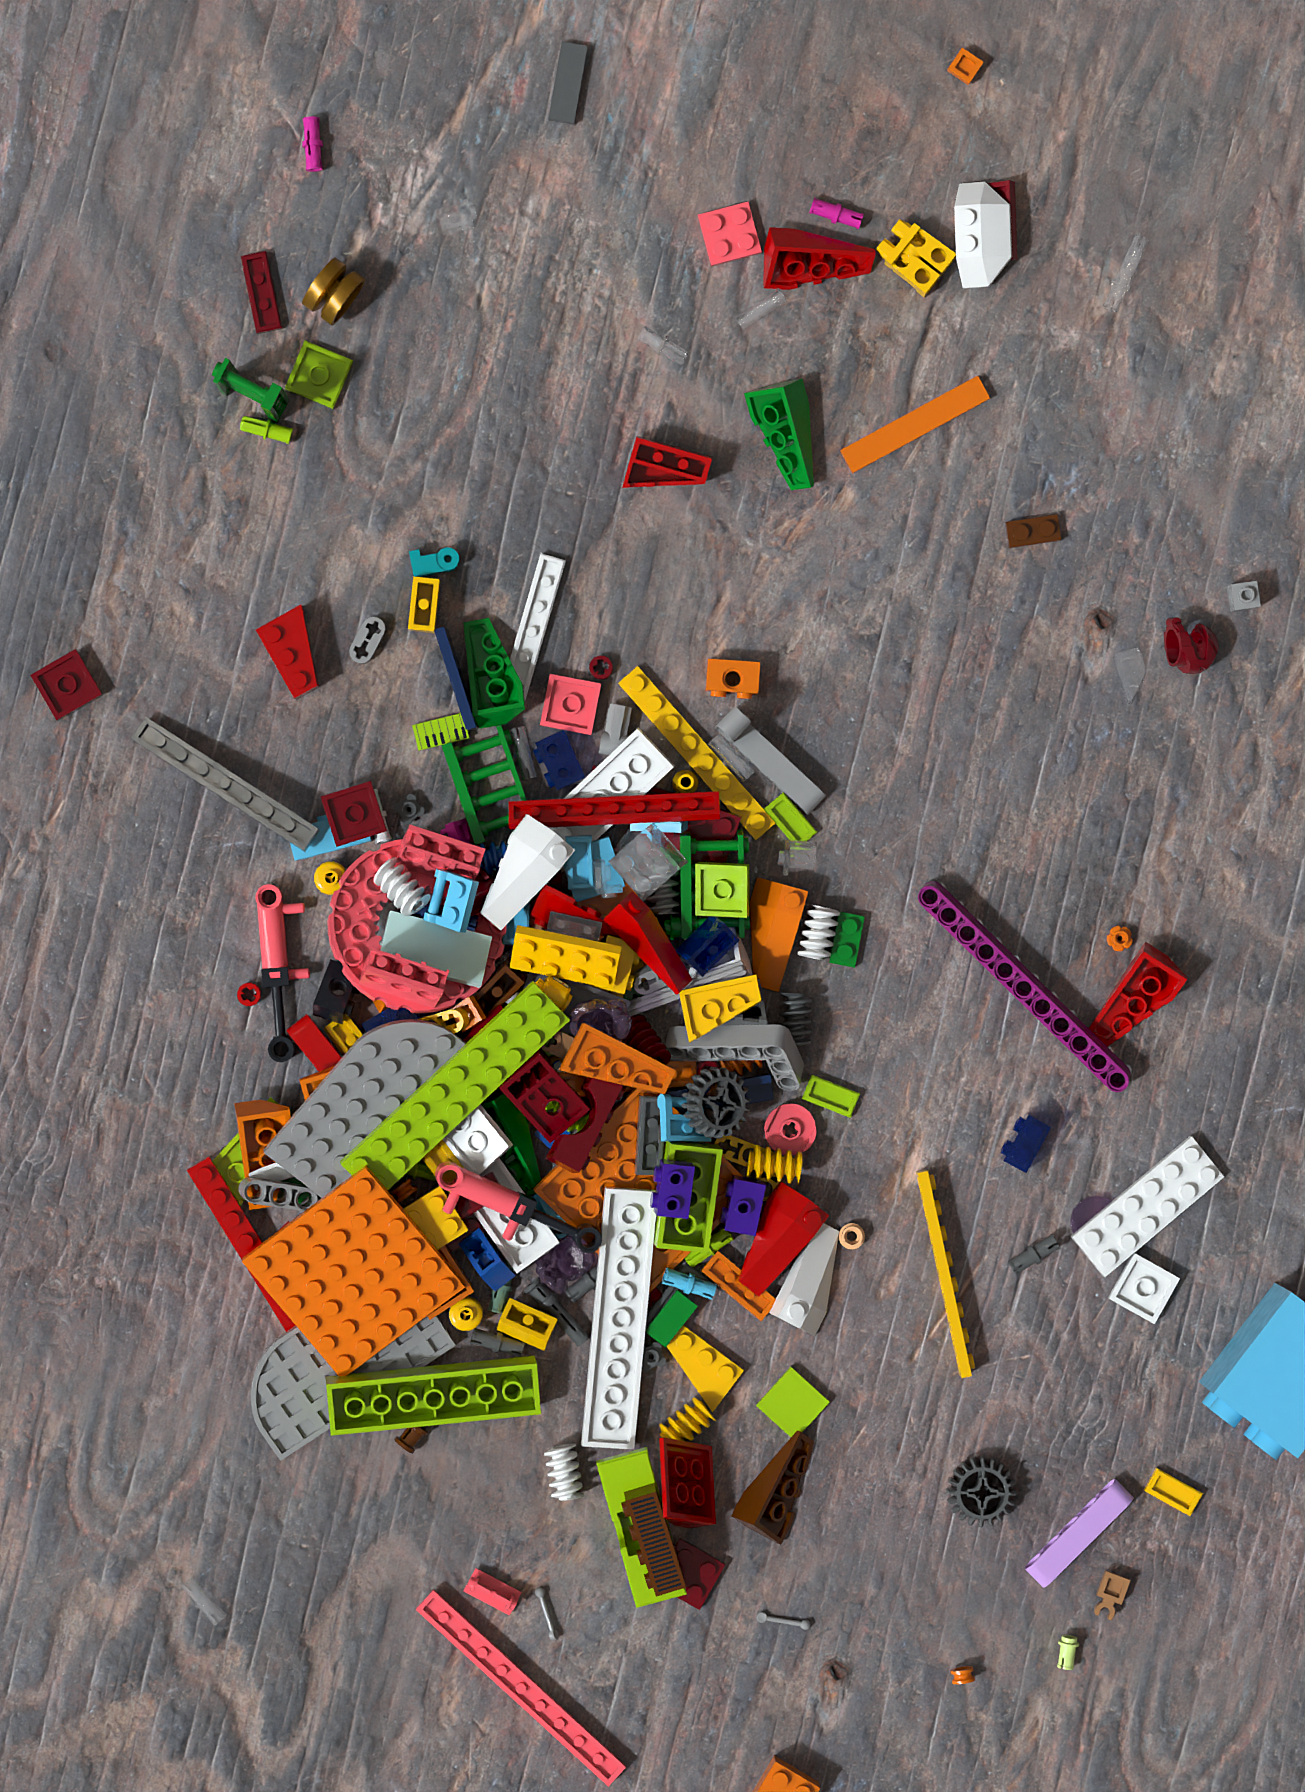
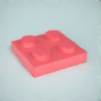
[698,202,762,267]
[540,674,601,735]

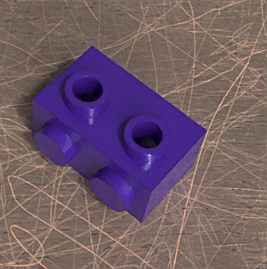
[650,1159,695,1219]

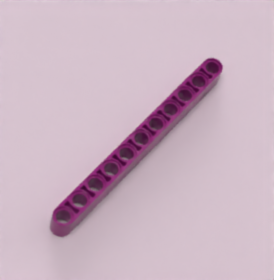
[918,881,1131,1092]

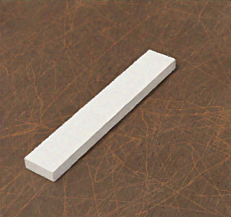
[510,553,566,701]

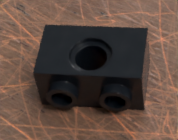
[313,959,360,1025]

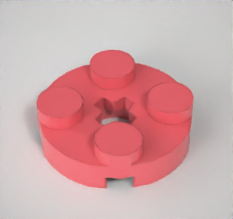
[764,1103,817,1156]

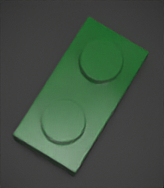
[829,911,865,968]

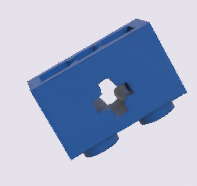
[459,1228,516,1292]

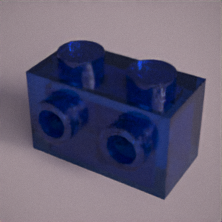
[533,730,586,791]
[675,916,740,977]
[1000,1113,1051,1173]

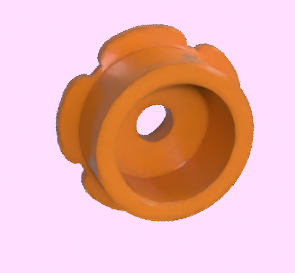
[1107,926,1133,952]

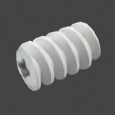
[374,857,431,916]
[798,905,840,961]
[544,1443,584,1501]

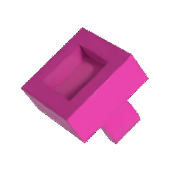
[440,818,474,844]

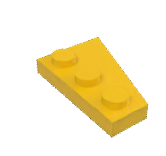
[679,975,762,1043]
[667,1325,744,1412]

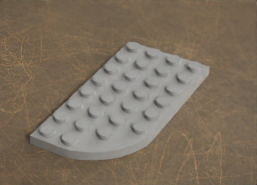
[263,1019,466,1198]
[251,1316,456,1461]

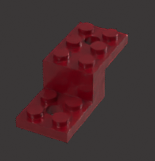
[461,1004,590,1143]

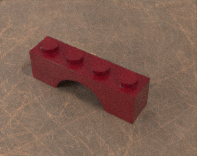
[545,1077,626,1173]

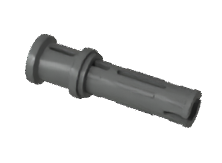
[523,1275,590,1347]

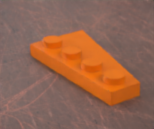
[559,1023,676,1094]

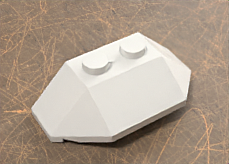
[954,182,1012,289]

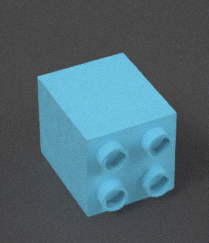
[1199,1283,1305,1461]

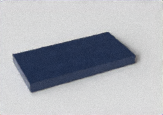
[435,627,480,731]

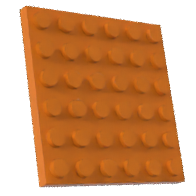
[533,1088,743,1293]
[242,1165,466,1376]

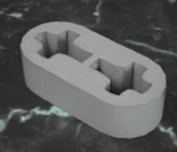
[349,617,386,664]
[633,965,667,995]

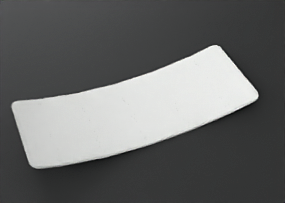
[249,1163,294,1190]

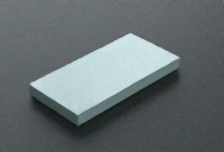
[380,910,492,988]

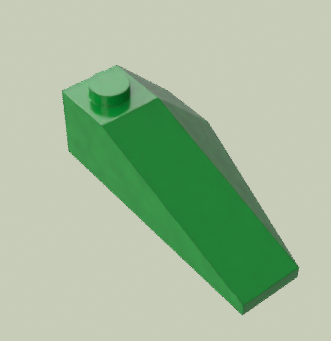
[744,378,814,490]
[463,618,526,729]
[481,1090,541,1196]

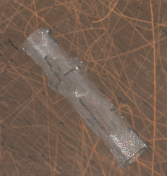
[1103,234,1150,313]

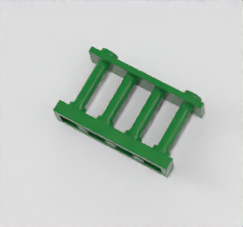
[212,358,290,423]
[441,725,527,845]
[680,830,750,939]

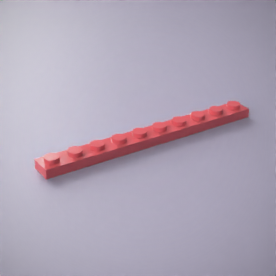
[415,1589,626,1787]

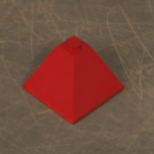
[659,1437,716,1528]

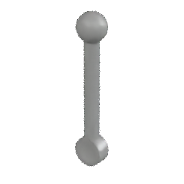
[535,1587,559,1641]
[757,1612,811,1630]

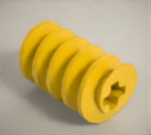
[746,1145,803,1184]
[659,1397,716,1441]

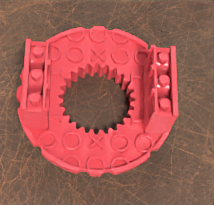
[327,825,506,1013]

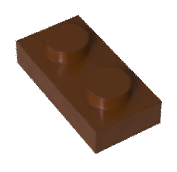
[1005,514,1061,549]

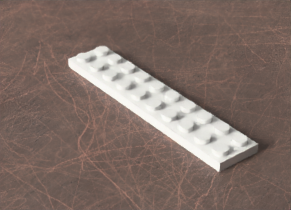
[581,1187,656,1449]

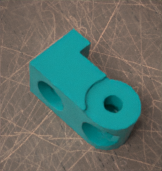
[409,547,459,577]

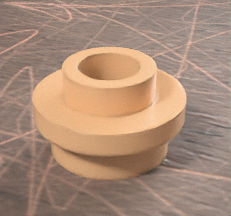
[839,1223,865,1249]

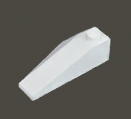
[481,814,575,930]
[769,1223,839,1336]

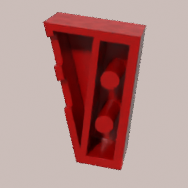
[622,436,713,488]
[256,604,319,700]

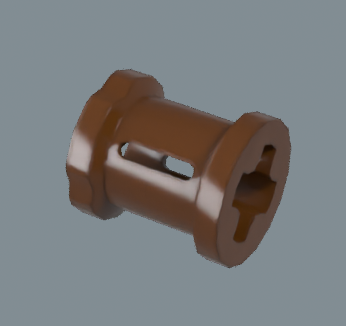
[394,1427,428,1454]

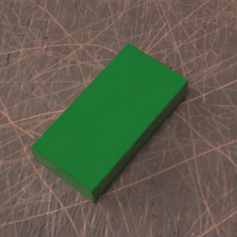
[645,1290,698,1348]

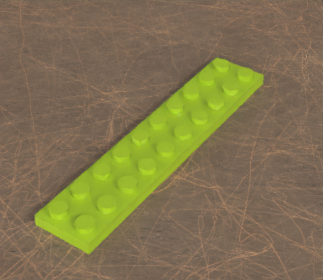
[340,981,570,1190]

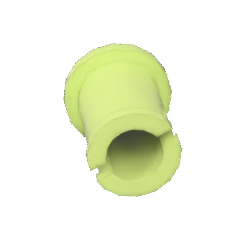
[1057,1635,1079,1670]

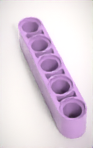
[1025,1479,1134,1588]

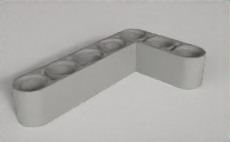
[715,706,826,815]
[665,1024,804,1091]
[239,1177,321,1211]

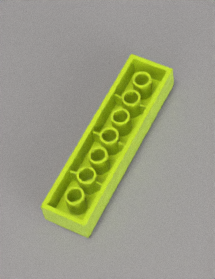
[325,1356,541,1436]

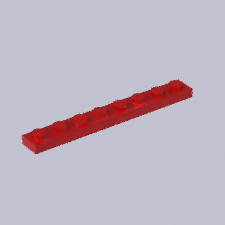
[509,791,720,829]
[186,1156,296,1332]

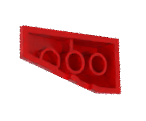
[1088,942,1188,1047]
[738,1182,829,1297]

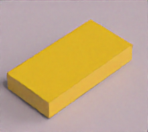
[1144,1467,1203,1516]

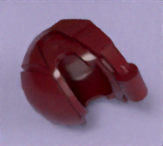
[1164,617,1219,674]

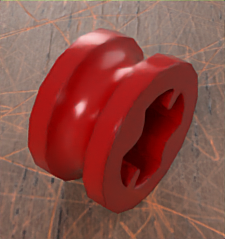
[237,983,261,1006]

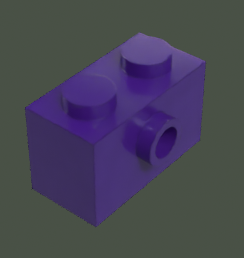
[719,1175,766,1236]

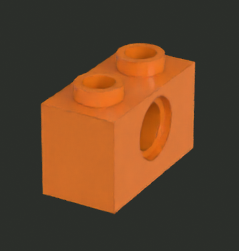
[705,659,760,699]

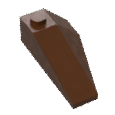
[731,1430,814,1545]

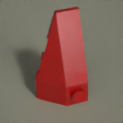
[763,227,876,290]
[531,884,622,939]
[603,891,693,995]

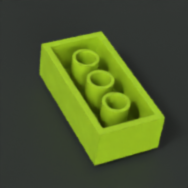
[654,1142,723,1253]

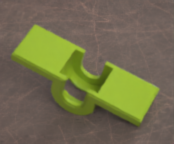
[596,1447,687,1608]

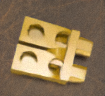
[876,219,956,298]

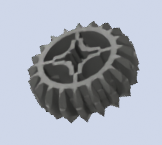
[681,1067,751,1138]
[946,1456,1017,1527]

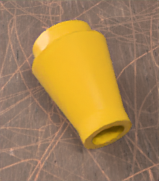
[672,770,698,793]

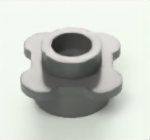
[393,794,425,825]
[642,1342,666,1372]

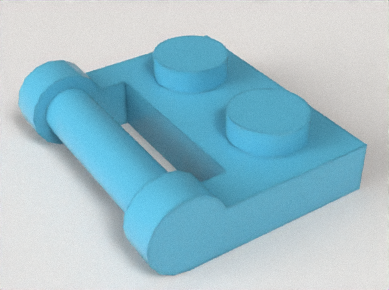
[423,868,479,933]
[657,1094,711,1143]

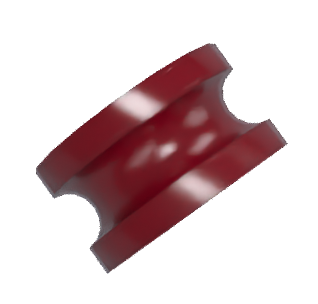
[589,656,613,680]

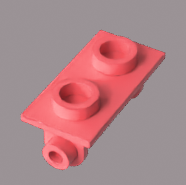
[464,1568,522,1615]

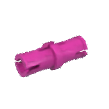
[302,116,323,172]
[809,197,864,230]

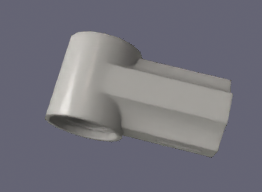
[599,704,632,755]

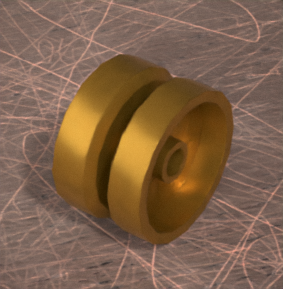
[302,257,365,326]

